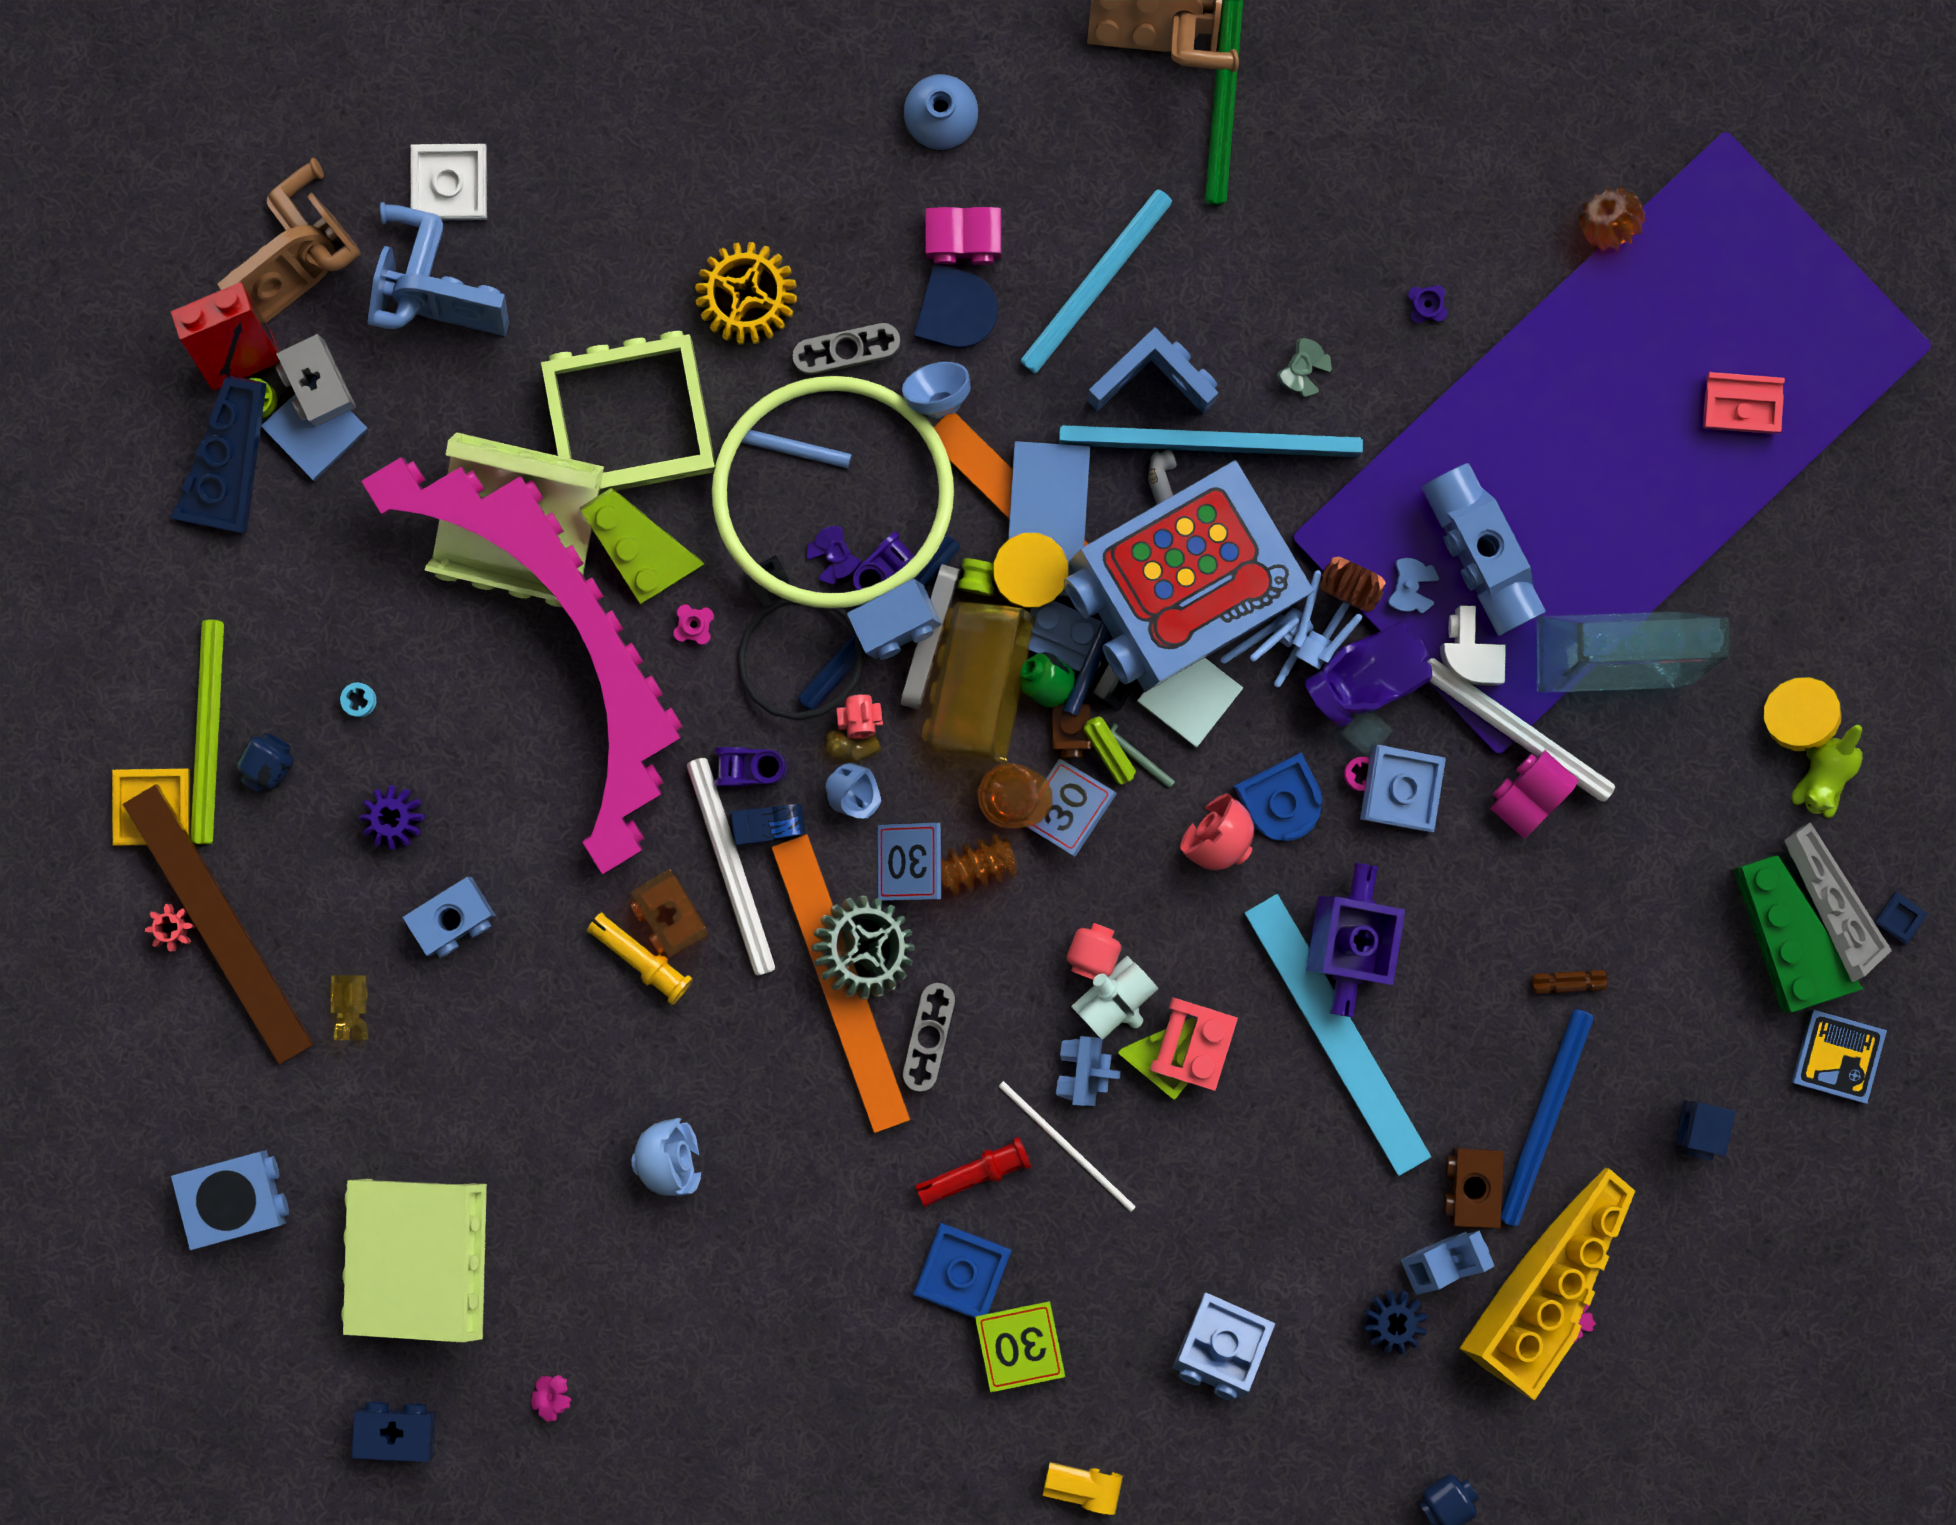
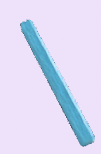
[1021,189,1172,373]

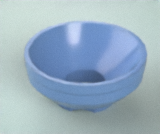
[902,362,971,418]

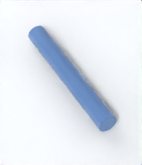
[741,430,852,469]

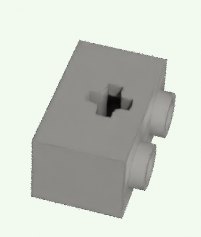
[276,334,356,427]

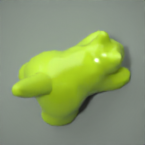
[1791,724,1863,818]

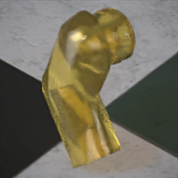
[825,730,882,764]

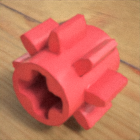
[836,695,883,739]
[145,904,196,951]

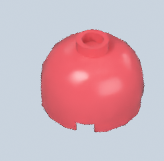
[1180,793,1254,871]

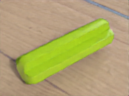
[1084,716,1136,785]

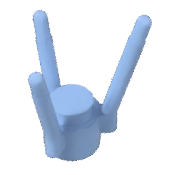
[1292,570,1362,669]
[1220,607,1314,687]

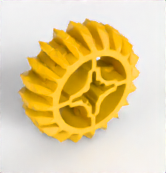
[695,242,797,344]

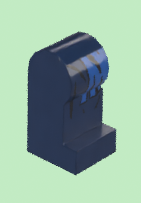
[731,804,806,846]

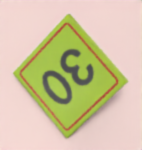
[975,1301,1065,1392]

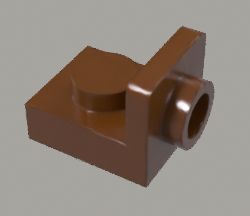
[1052,704,1091,758]

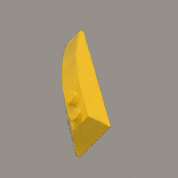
[1459,1168,1635,1400]

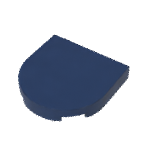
[914,264,998,349]

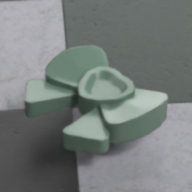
[1277,338,1332,397]

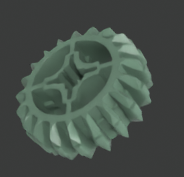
[812,896,915,1000]

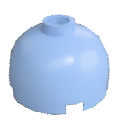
[632,1118,701,1196]

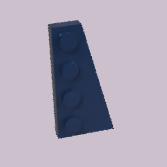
[171,376,267,533]

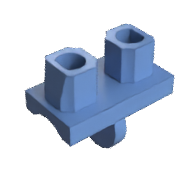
[1056,1036,1121,1106]

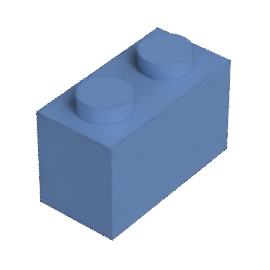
[847,578,942,660]

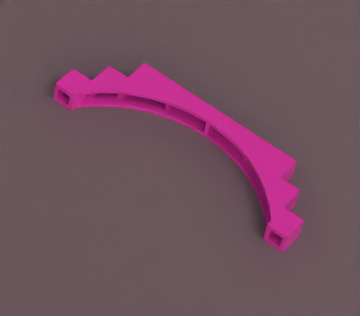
[361,457,683,874]

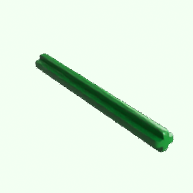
[1205,0,1243,206]

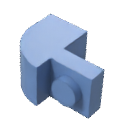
[1401,1231,1495,1295]

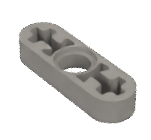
[793,323,900,375]
[903,983,955,1091]

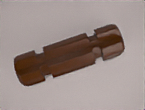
[1531,970,1607,994]

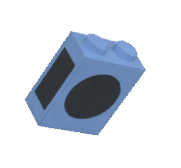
[171,1150,289,1250]

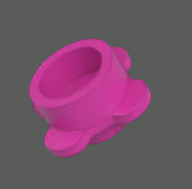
[673,604,714,645]

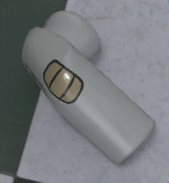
[1148,449,1177,505]

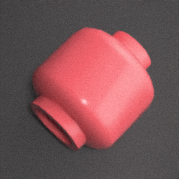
[1067,923,1122,980]

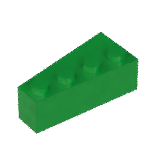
[1733,855,1863,1013]

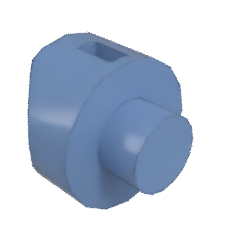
[826,763,882,819]

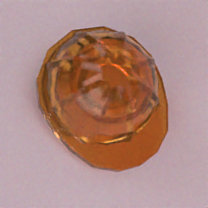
[977,763,1053,828]

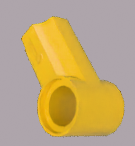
[1043,1462,1123,1515]

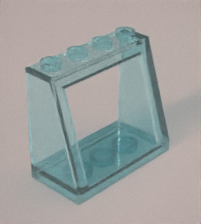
[1537,611,1729,693]

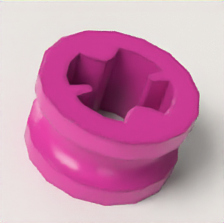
[1344,757,1370,791]

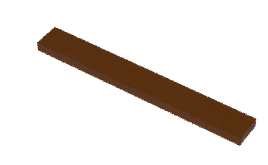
[123,784,314,1065]

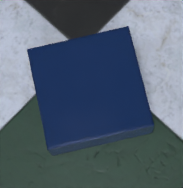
[1874,892,1928,945]

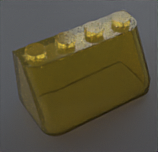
[922,601,1035,765]

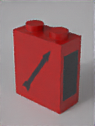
[171,282,280,391]

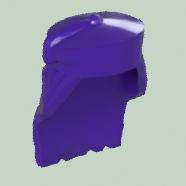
[1305,621,1433,727]

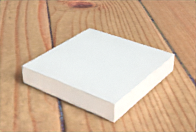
[411,144,487,220]

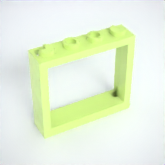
[541,331,716,494]

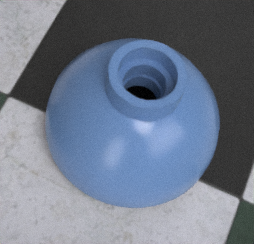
[904,74,978,150]

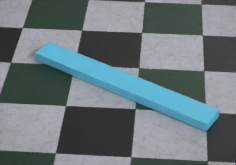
[1059,425,1363,457]
[1244,894,1431,1176]

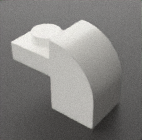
[1440,606,1505,686]

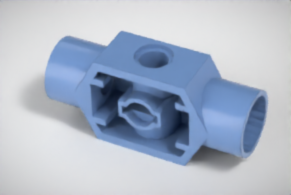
[1421,463,1546,636]

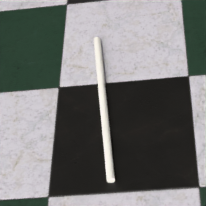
[998,1081,1136,1212]

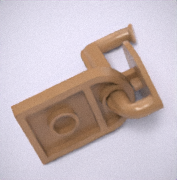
[1087,0,1239,72]
[217,158,361,323]

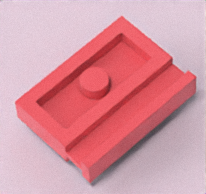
[1703,372,1785,434]

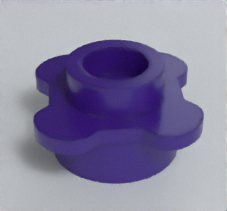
[1408,285,1447,324]

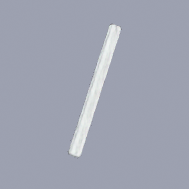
[1427,658,1615,802]
[687,758,775,975]

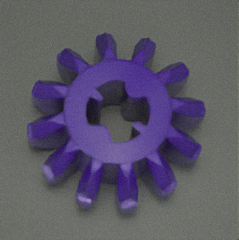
[359,785,425,850]

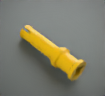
[587,912,693,1005]

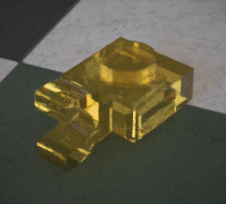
[331,975,368,1040]

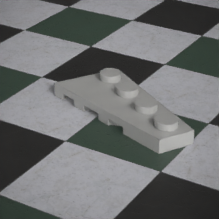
[1784,822,1892,983]

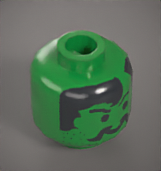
[1019,652,1075,708]

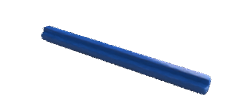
[1501,1009,1594,1227]

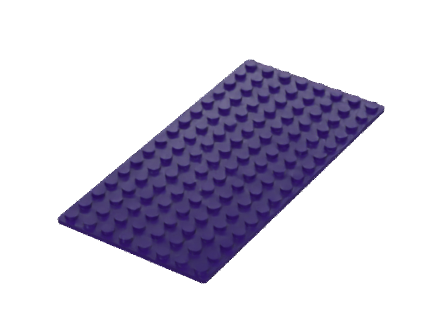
[1293,132,1931,754]

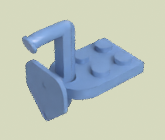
[368,202,509,336]

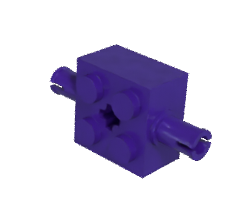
[1306,863,1405,1018]

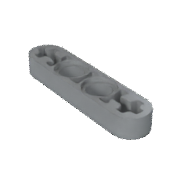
[901,564,960,710]

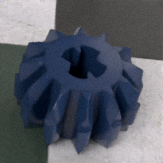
[1363,1290,1428,1355]

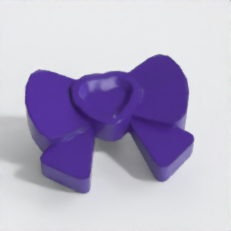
[807,525,862,584]

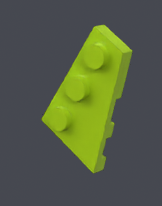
[580,488,704,604]

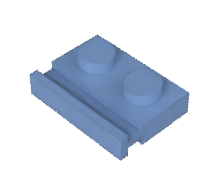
[1016,601,1101,672]

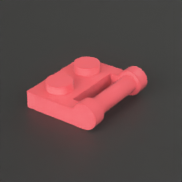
[1150,997,1238,1091]

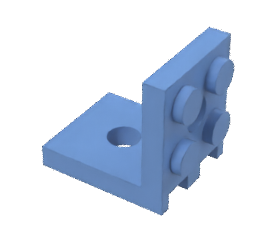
[1087,327,1218,414]

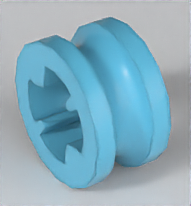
[340,682,377,717]

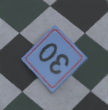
[1020,759,1117,857]
[878,823,941,901]

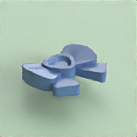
[1387,558,1439,613]

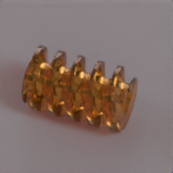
[941,833,1018,896]

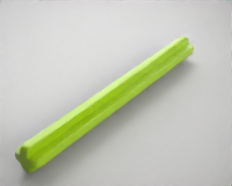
[191,620,224,844]

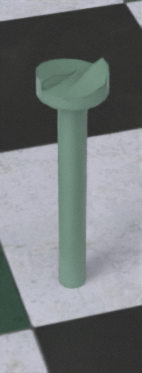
[1108,722,1175,788]

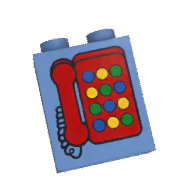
[1064,460,1314,693]

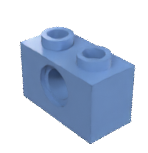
[403,877,496,958]

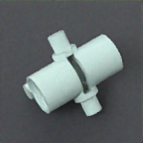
[1071,956,1158,1040]

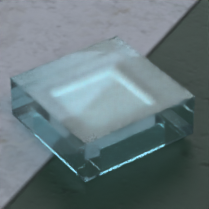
[1340,711,1393,758]

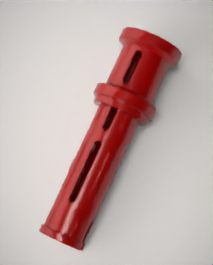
[915,1136,1032,1207]

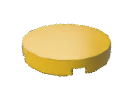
[993,533,1068,608]
[1764,677,1841,751]

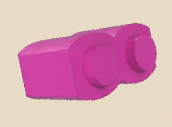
[926,207,1002,265]
[1490,750,1579,839]

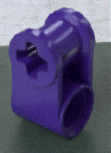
[853,531,915,591]
[714,747,788,787]

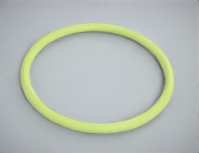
[712,376,954,608]

